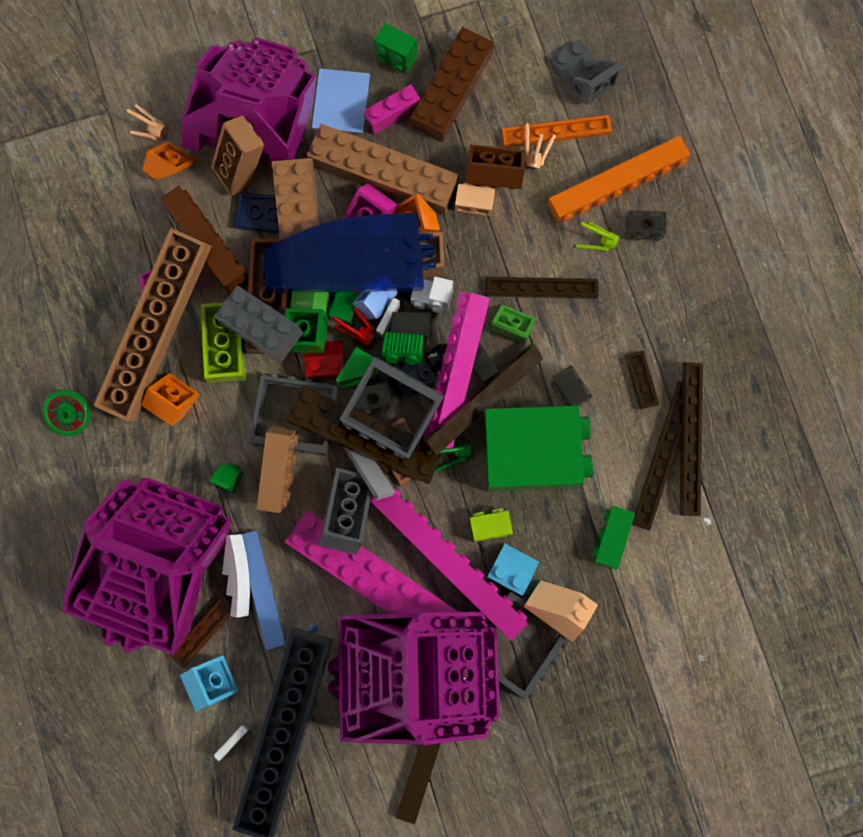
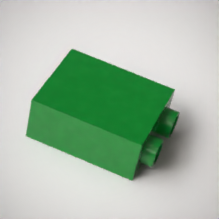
[484,406,593,492]

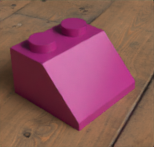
[343,184,397,234]

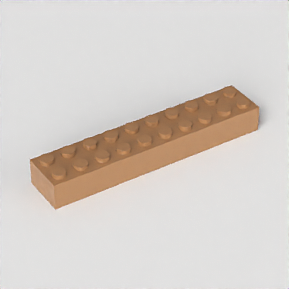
[93,228,212,422]

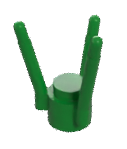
[428,440,471,472]

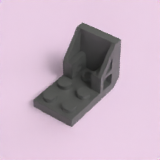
[550,39,622,105]

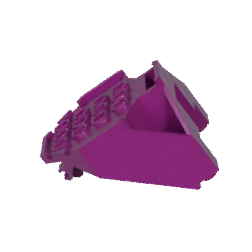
[182,38,316,174]

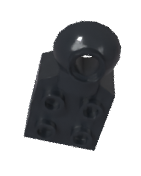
[386,343,447,401]

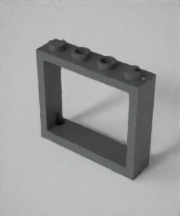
[339,357,444,459]
[249,374,338,456]
[466,591,569,700]

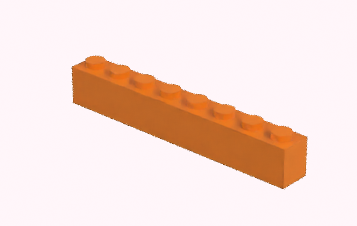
[547,136,691,223]

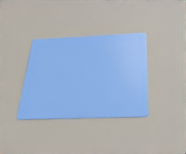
[312,69,370,133]

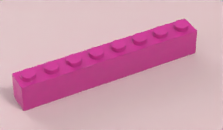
[423,291,490,448]

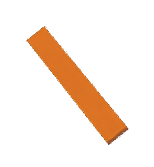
[501,115,612,148]

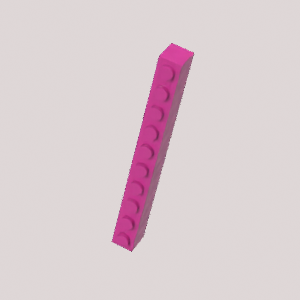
[370,486,528,642]

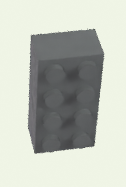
[214,285,303,364]
[318,468,372,555]

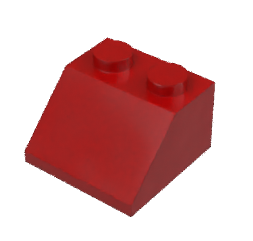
[304,341,345,381]

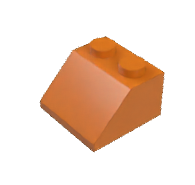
[141,373,200,426]

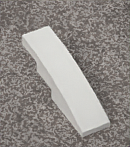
[222,534,250,618]

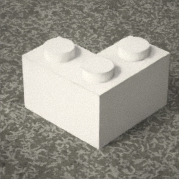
[411,276,453,314]

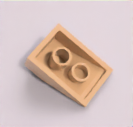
[524,581,598,642]

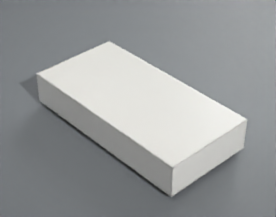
[376,298,400,338]
[214,724,250,761]

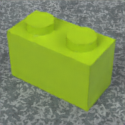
[469,508,513,542]

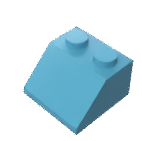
[487,544,539,596]
[180,655,239,712]

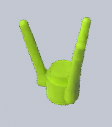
[576,222,619,252]

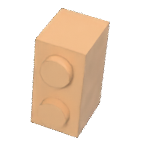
[455,183,495,216]

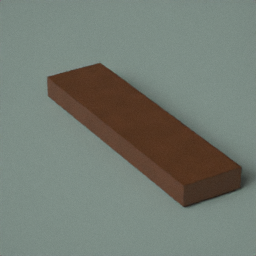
[169,595,232,669]

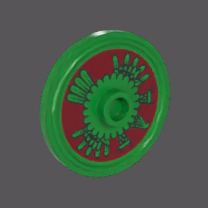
[43,389,91,436]

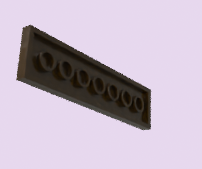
[286,386,442,485]

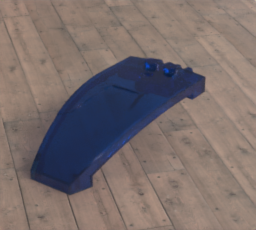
[263,213,436,294]

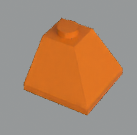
[142,141,198,180]
[393,194,440,233]

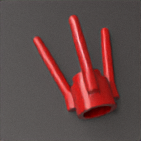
[333,307,376,346]

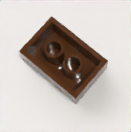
[466,144,525,189]

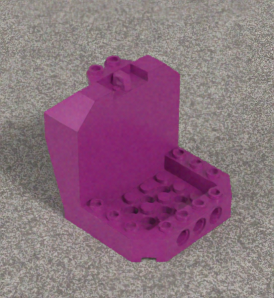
[62,478,231,655]
[327,612,500,745]

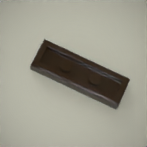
[624,350,659,410]

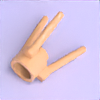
[127,104,167,141]
[525,123,556,169]

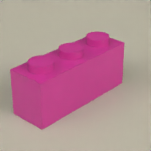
[364,85,420,134]

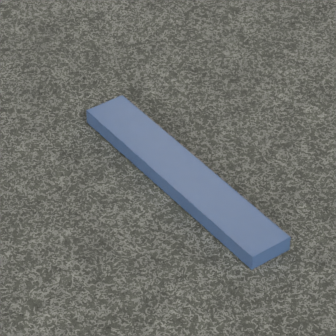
[242,530,286,650]

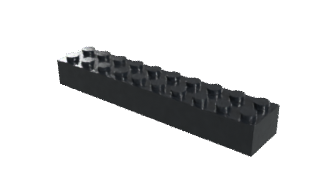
[232,627,334,837]

